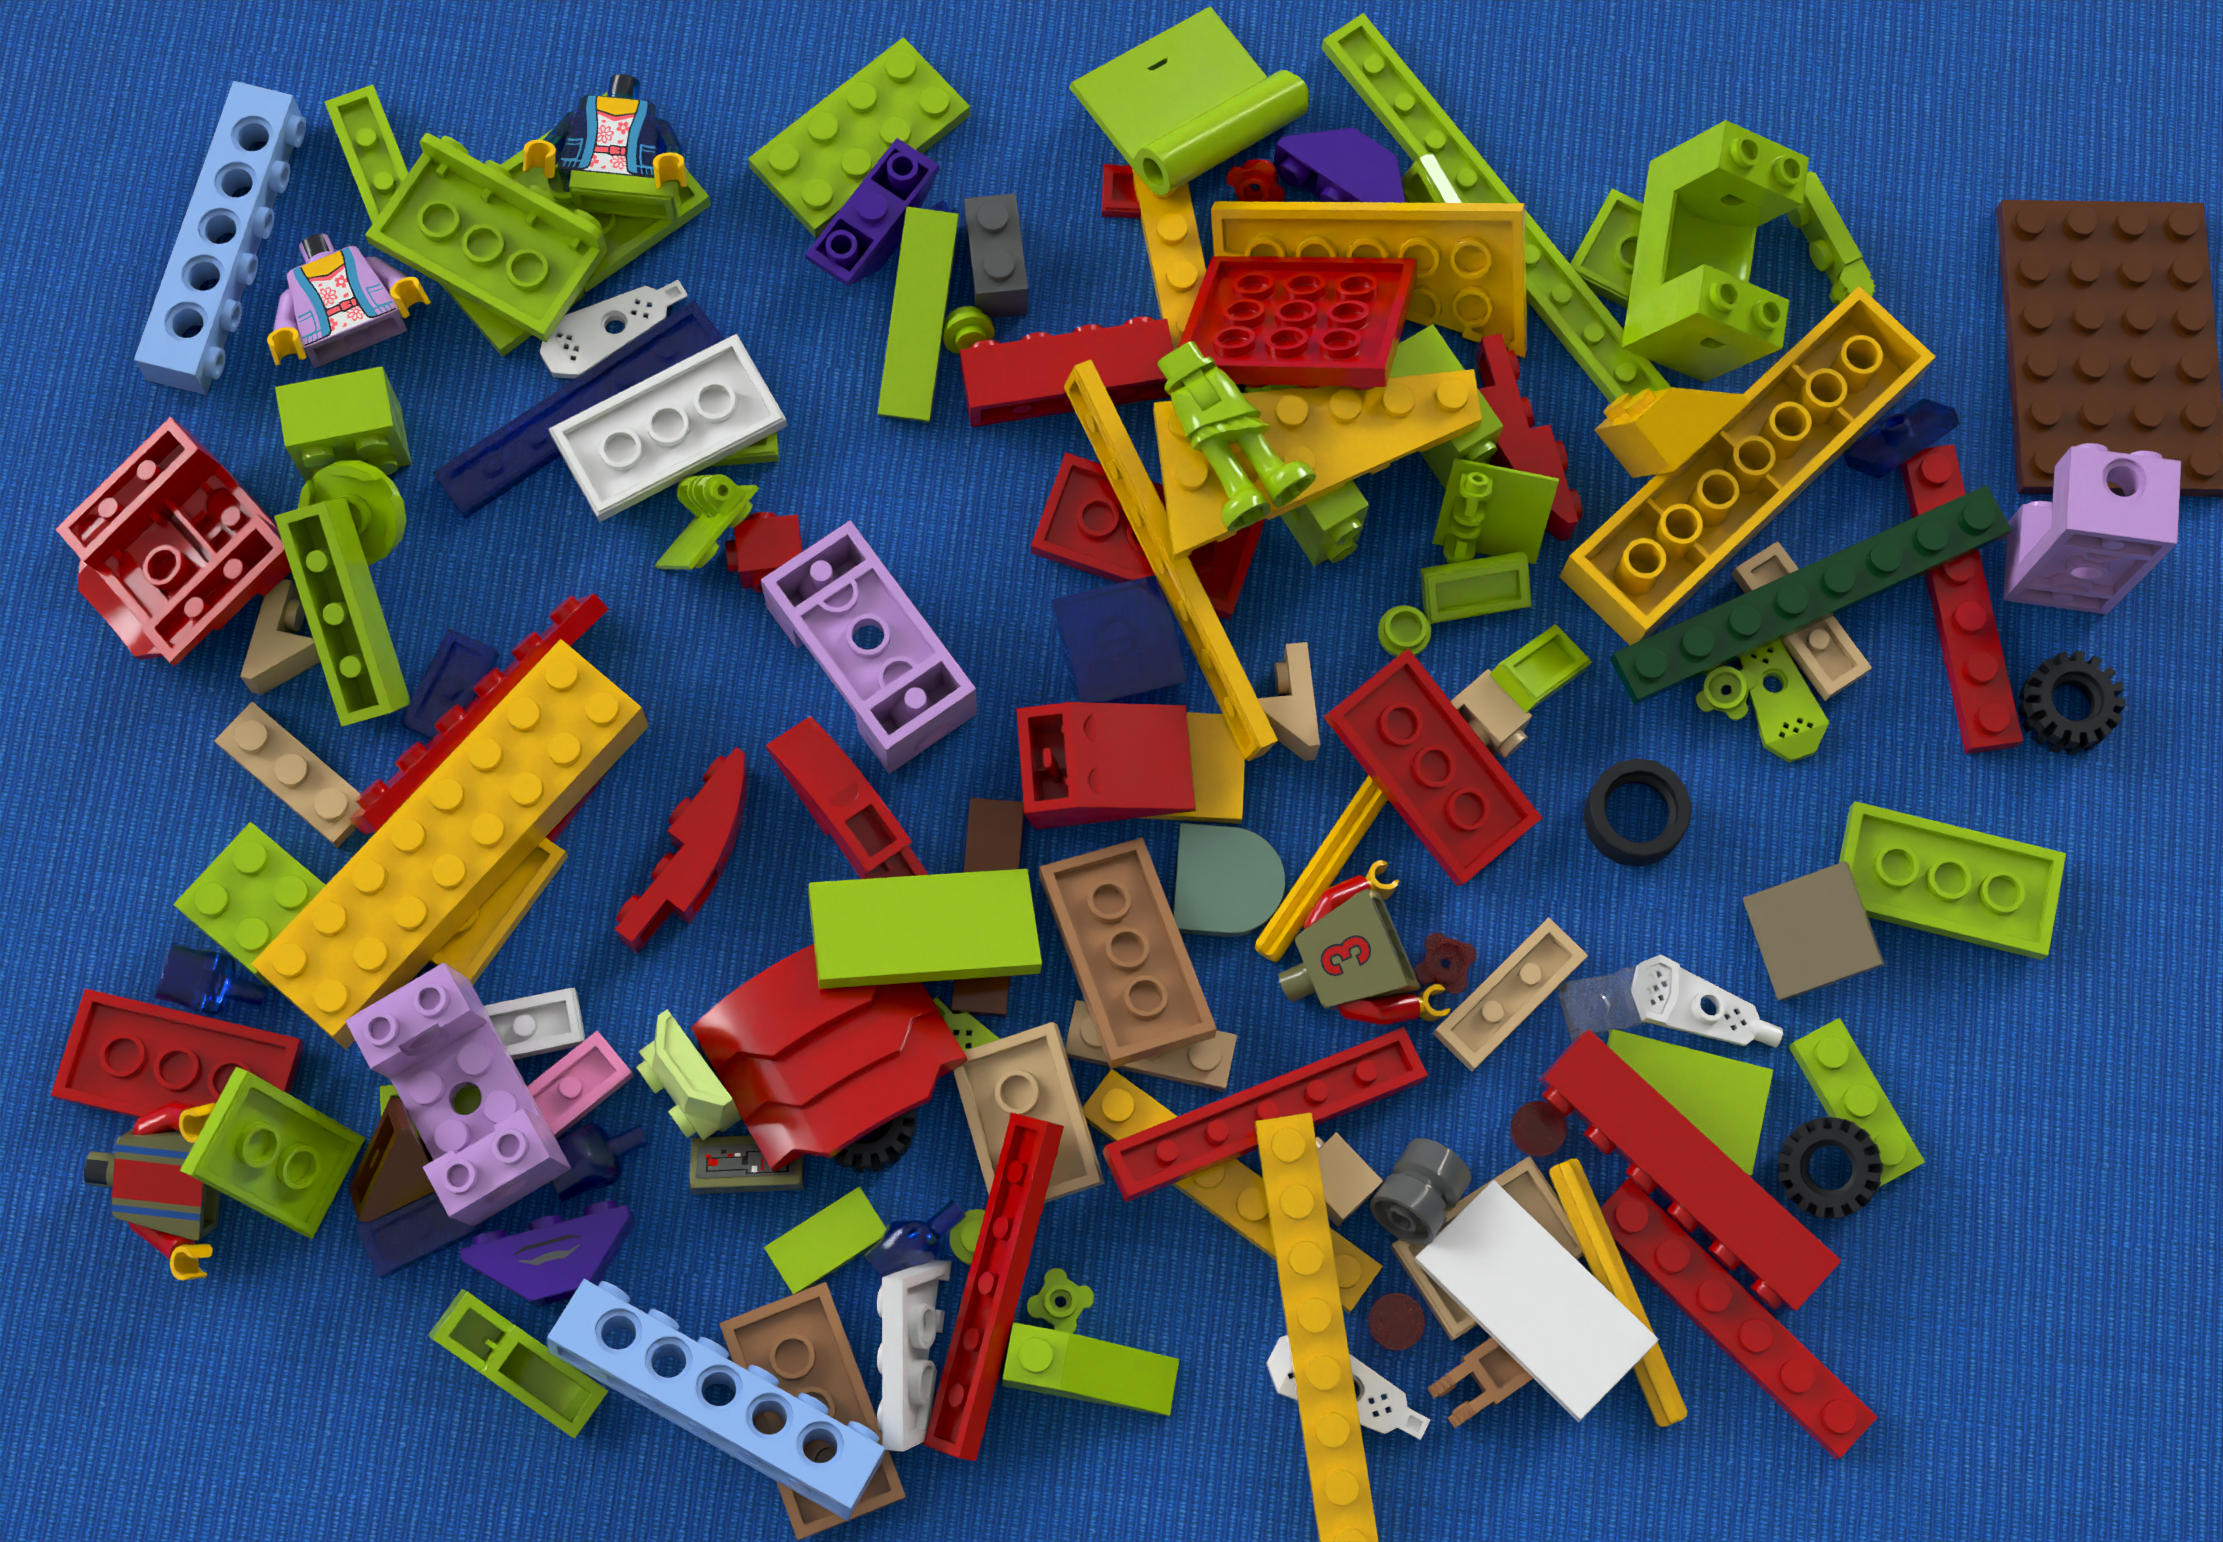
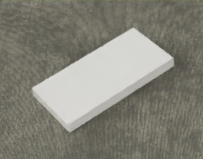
[549,334,787,522]
[1415,1180,1659,1423]

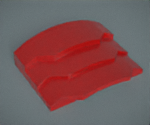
[56,417,291,666]
[691,944,968,1172]

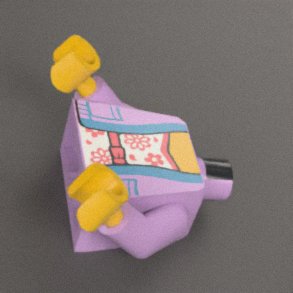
[267,234,431,368]

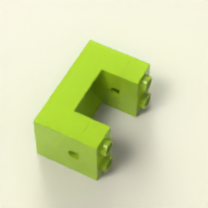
[1621,120,1809,382]
[1280,324,1504,567]

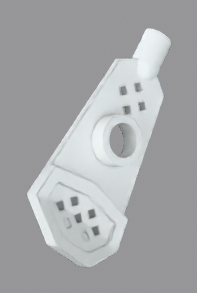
[540,280,688,379]
[1631,954,1783,1048]
[1266,1335,1430,1440]

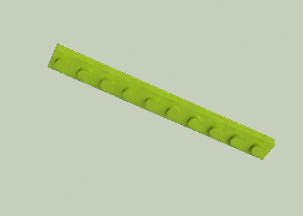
[1321,13,1671,403]

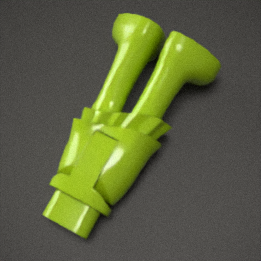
[1157,341,1316,532]

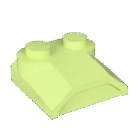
[636,1009,741,1141]

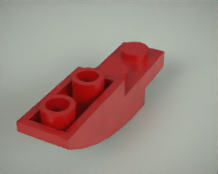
[1475,333,1582,541]
[765,716,928,879]
[615,747,749,954]

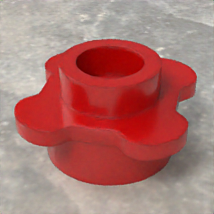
[1226,159,1285,202]

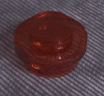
[1510,1101,1567,1157]
[1368,1293,1425,1351]

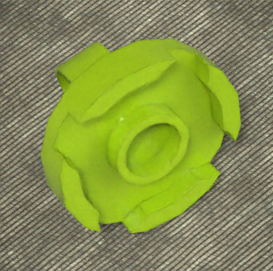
[298,460,407,566]

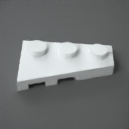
[877,1260,952,1452]

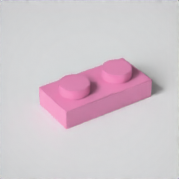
[527,1030,634,1139]

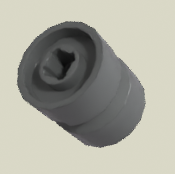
[1370,1138,1472,1246]

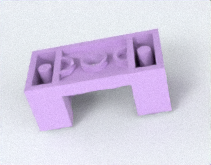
[2003,443,2181,614]
[761,520,977,774]
[345,962,572,1227]

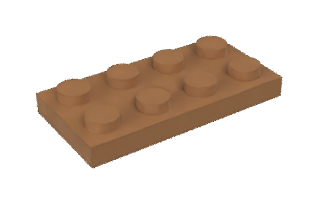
[1039,837,1217,1069]
[719,1282,906,1541]

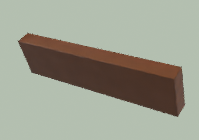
[951,798,1024,1018]

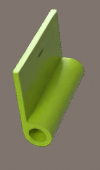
[1069,6,1309,196]

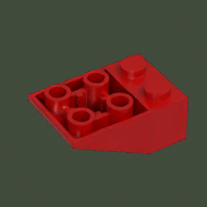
[1016,702,1196,830]

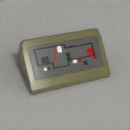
[689,1136,804,1195]

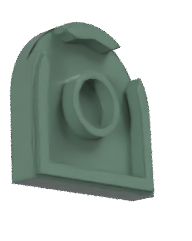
[1173,823,1285,937]

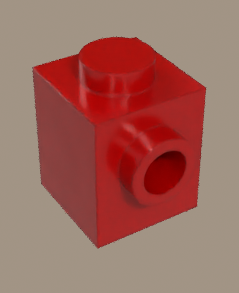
[725,512,803,593]

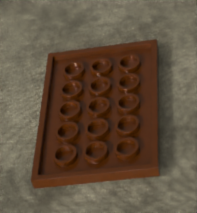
[1996,200,2223,497]

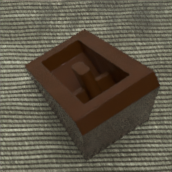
[349,1097,435,1223]

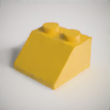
[1594,387,1750,478]

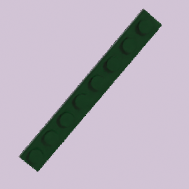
[1610,485,2012,706]

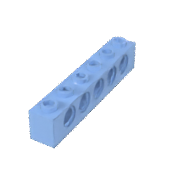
[134,81,306,395]
[547,1279,885,1521]

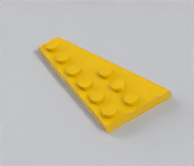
[1211,201,1527,358]
[1153,369,1482,562]

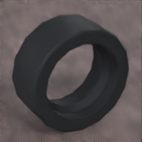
[1583,758,1692,867]

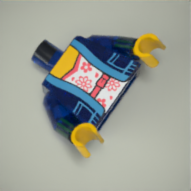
[523,74,687,192]

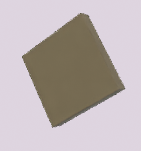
[1742,861,1885,1002]

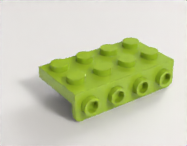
[365,133,608,342]

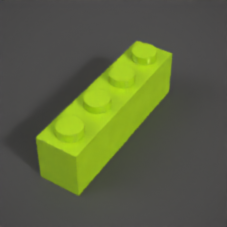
[274,497,411,727]

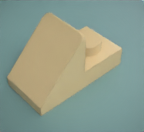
[240,579,321,695]
[1258,642,1320,761]

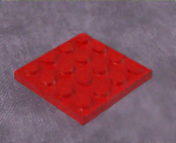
[1177,256,1417,390]

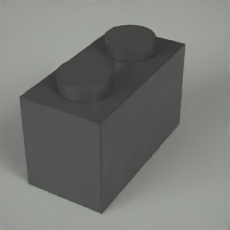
[964,193,1028,318]

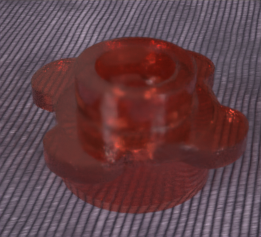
[1415,933,1477,994]

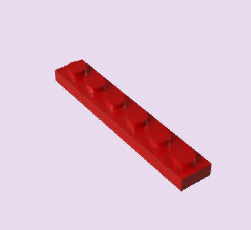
[1898,444,2023,754]
[349,593,609,834]
[1102,1027,1428,1203]
[923,1112,1064,1461]
[1600,1178,1878,1459]

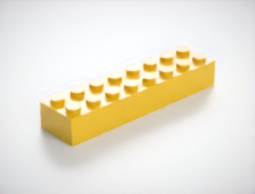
[1559,286,1936,645]
[251,639,649,1050]

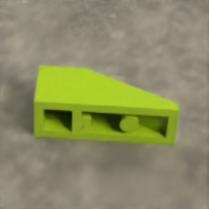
[1003,1322,1179,1416]

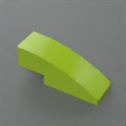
[428,1289,608,1439]

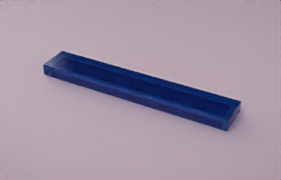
[433,300,725,519]

